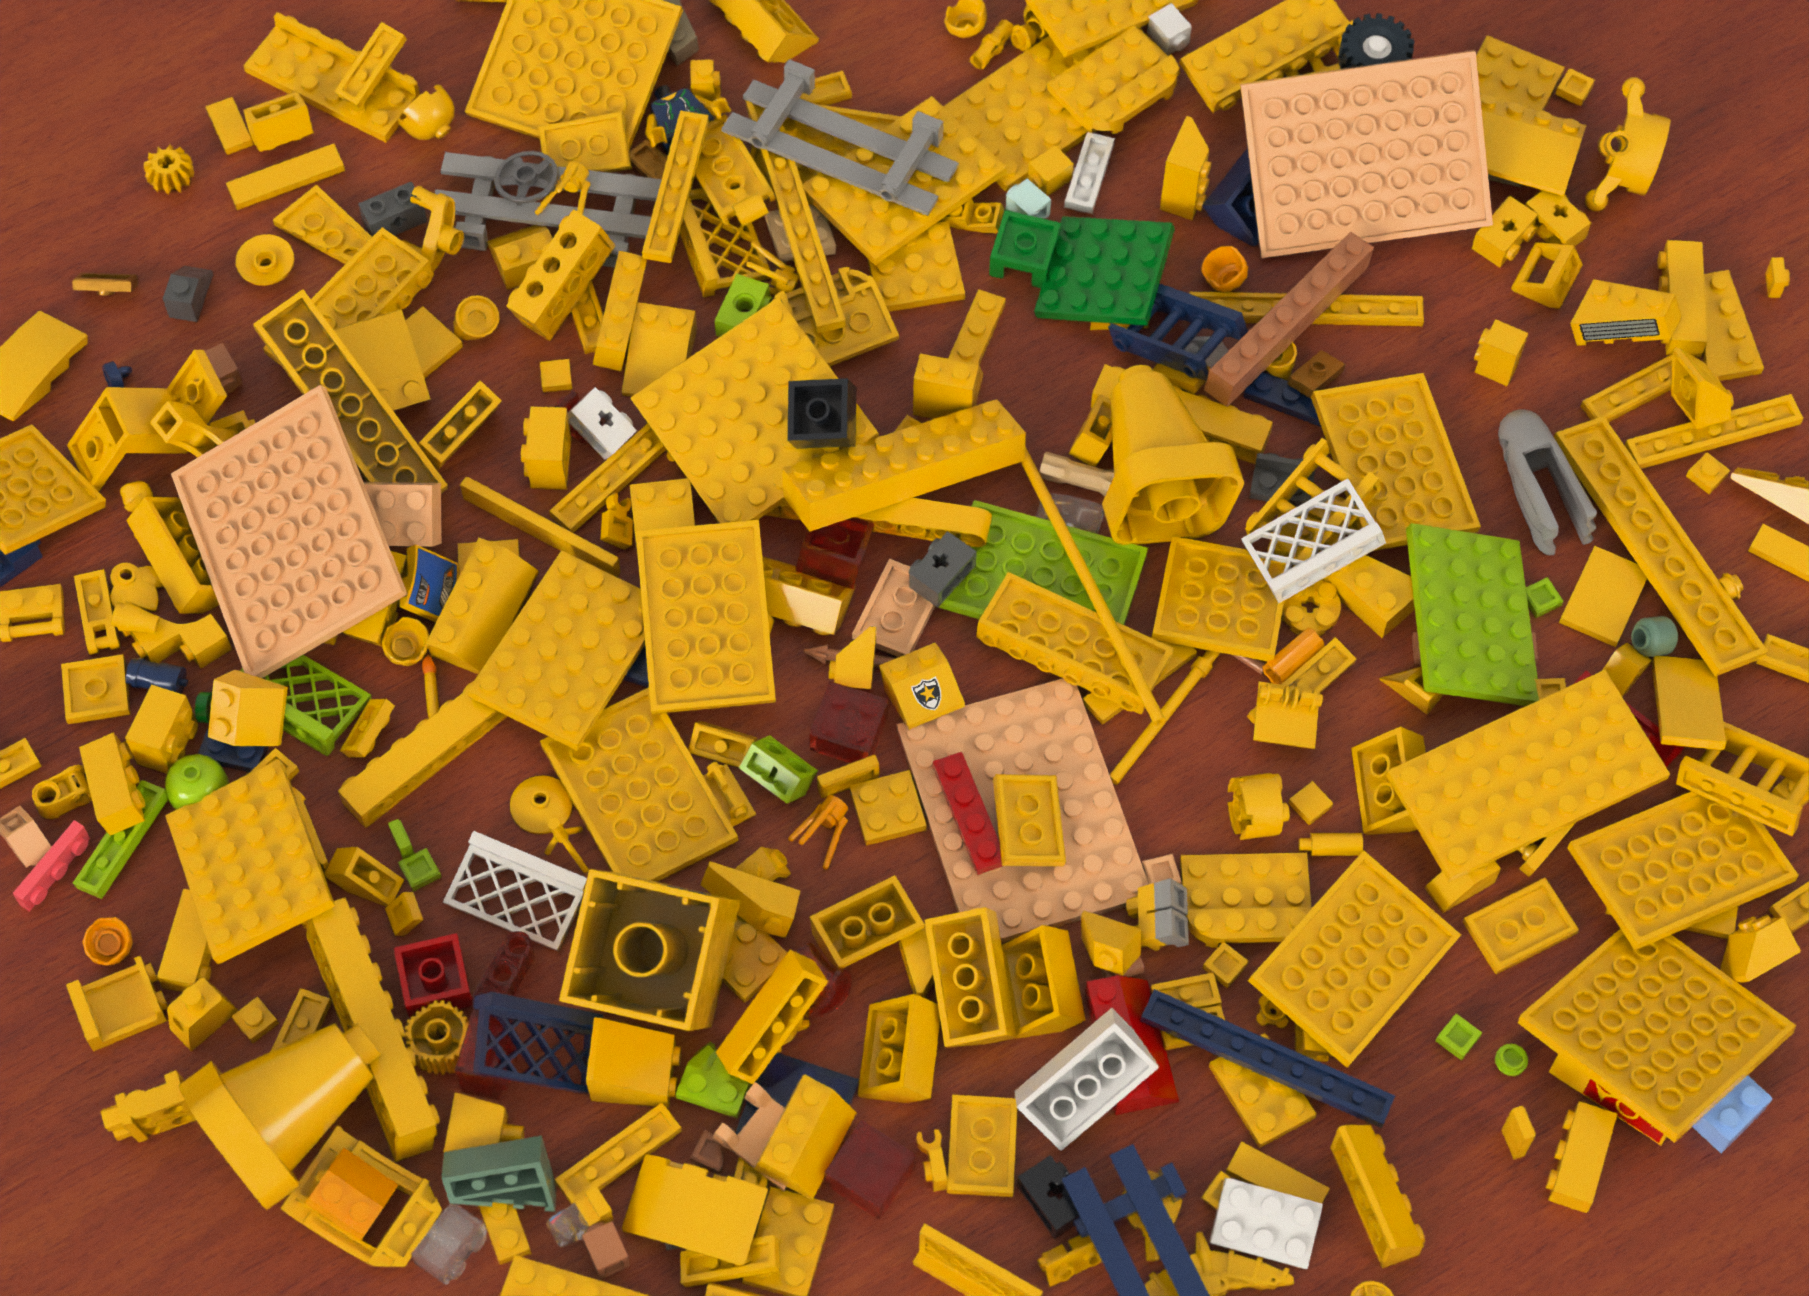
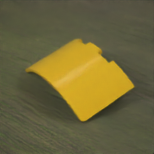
[622,1154,768,1266]

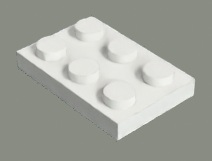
[1209,1178,1323,1269]

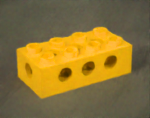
[506,209,615,341]

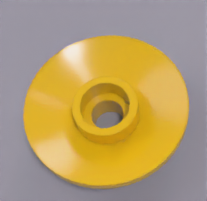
[236,234,294,286]
[510,775,573,834]

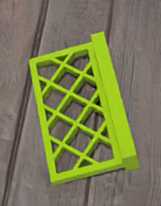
[240,655,372,756]

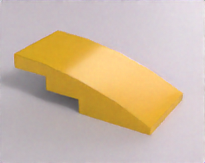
[0,310,88,421]

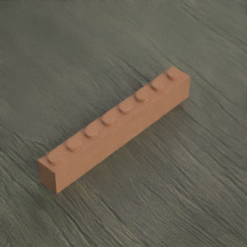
[1204,232,1374,407]

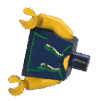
[645,85,731,155]

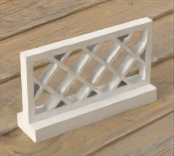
[1241,479,1386,603]
[443,831,587,952]

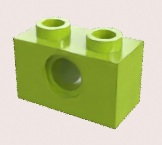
[715,274,773,337]

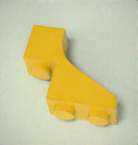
[150,400,235,458]
[121,614,232,669]

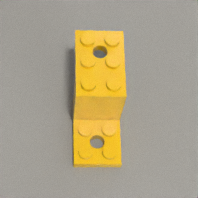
[67,350,227,491]

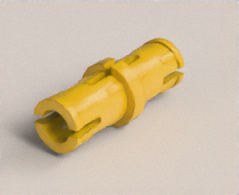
[970,20,1014,69]

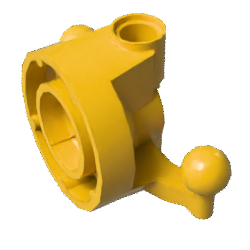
[1585,77,1671,212]

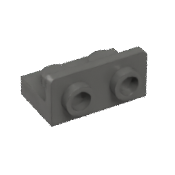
[1249,453,1316,507]

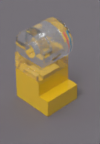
[546,1186,614,1247]

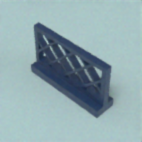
[473,992,603,1094]

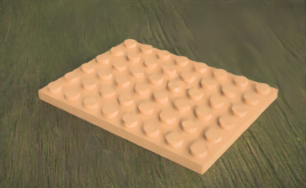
[1240,50,1493,258]
[171,385,407,678]
[896,679,1149,943]

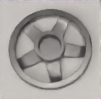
[494,151,559,206]

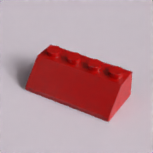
[1085,975,1179,1115]

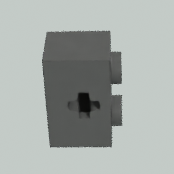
[358,181,427,237]
[908,531,976,608]

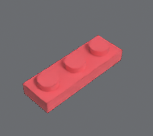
[13,820,91,912]

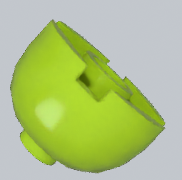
[165,754,229,810]

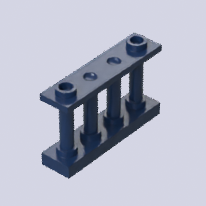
[1108,284,1248,381]

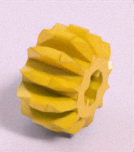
[144,144,194,195]

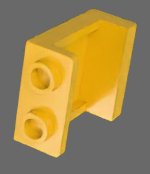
[66,956,168,1051]

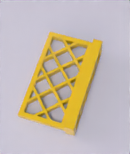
[679,185,771,297]
[913,1224,1043,1296]

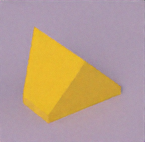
[1378,666,1444,714]

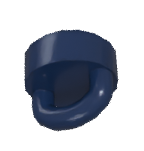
[102,361,133,388]

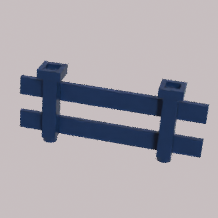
[1061,1144,1210,1296]

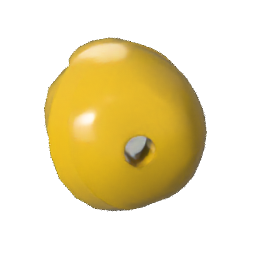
[120,481,153,513]

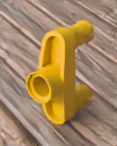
[402,186,464,271]

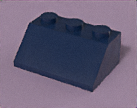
[1202,147,1259,247]

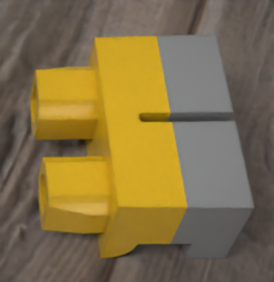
[1126,878,1189,951]

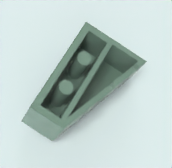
[442,1136,557,1212]

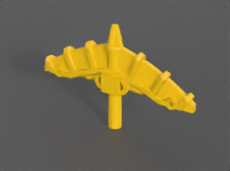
[1145,1232,1294,1296]

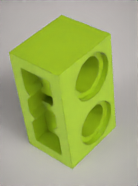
[739,735,818,804]

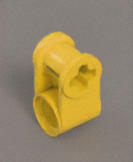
[32,765,92,819]

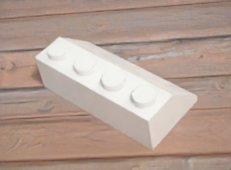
[1015,1008,1159,1151]

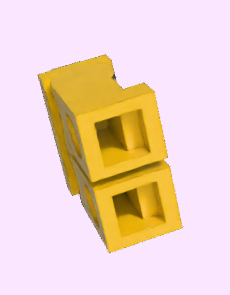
[101,1070,196,1143]

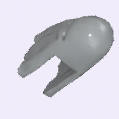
[1498,409,1597,556]

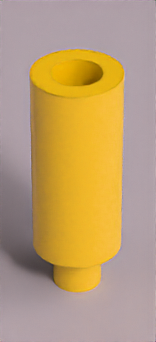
[1298,833,1363,856]

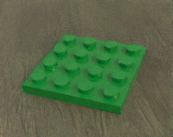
[1034,216,1175,326]

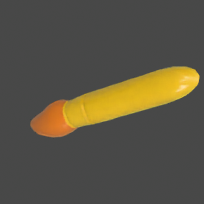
[422,655,439,719]

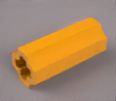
[1262,627,1325,685]

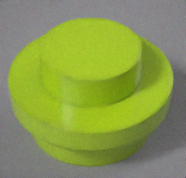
[1495,1044,1528,1076]

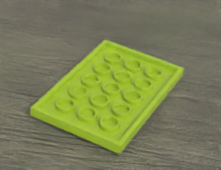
[938,500,1148,625]
[1406,523,1539,706]

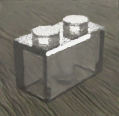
[411,1203,487,1286]

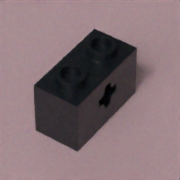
[1017,1155,1079,1239]

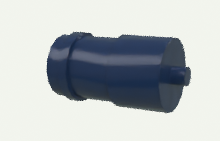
[126,658,188,694]

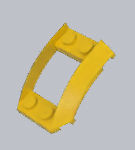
[280,1125,442,1267]

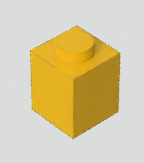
[1027,145,1074,196]

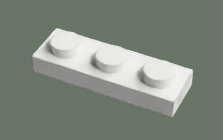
[1065,132,1115,214]

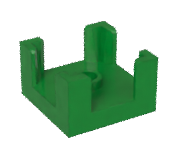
[989,210,1061,288]

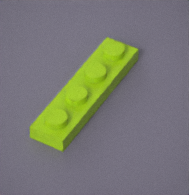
[73,780,168,899]

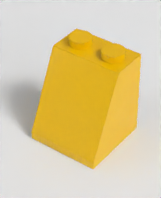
[913,353,983,419]
[586,1018,681,1108]

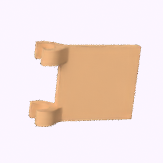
[712,1083,787,1191]

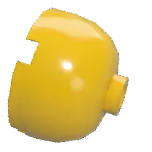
[397,85,455,140]

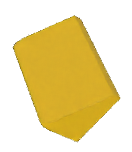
[688,721,758,767]

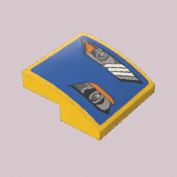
[400,544,459,622]

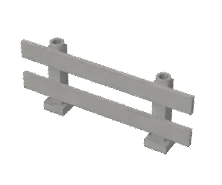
[722,59,959,216]
[435,152,662,267]

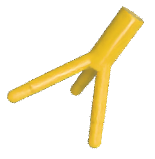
[544,818,588,873]

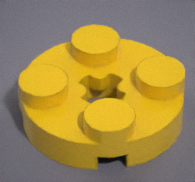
[1281,580,1341,636]

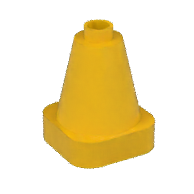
[1102,365,1244,545]
[178,1023,381,1210]

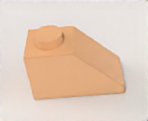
[0,805,51,868]

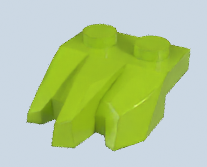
[676,1041,753,1119]

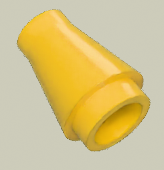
[111,601,160,634]

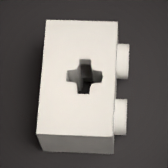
[568,387,637,460]

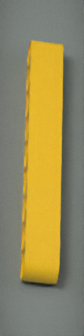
[766,498,992,547]

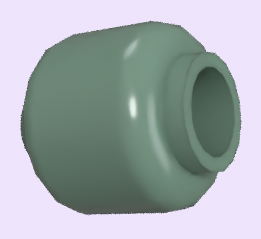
[1631,616,1678,657]

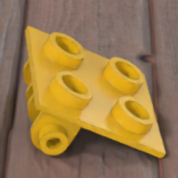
[1253,681,1323,749]

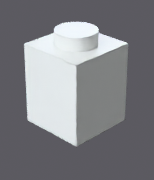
[1147,3,1192,55]

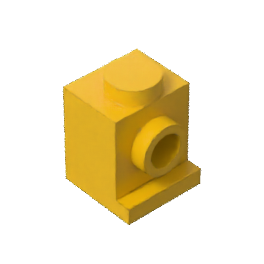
[691,60,721,102]

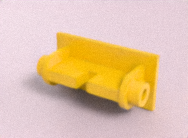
[703,762,756,827]
[1037,1235,1102,1287]

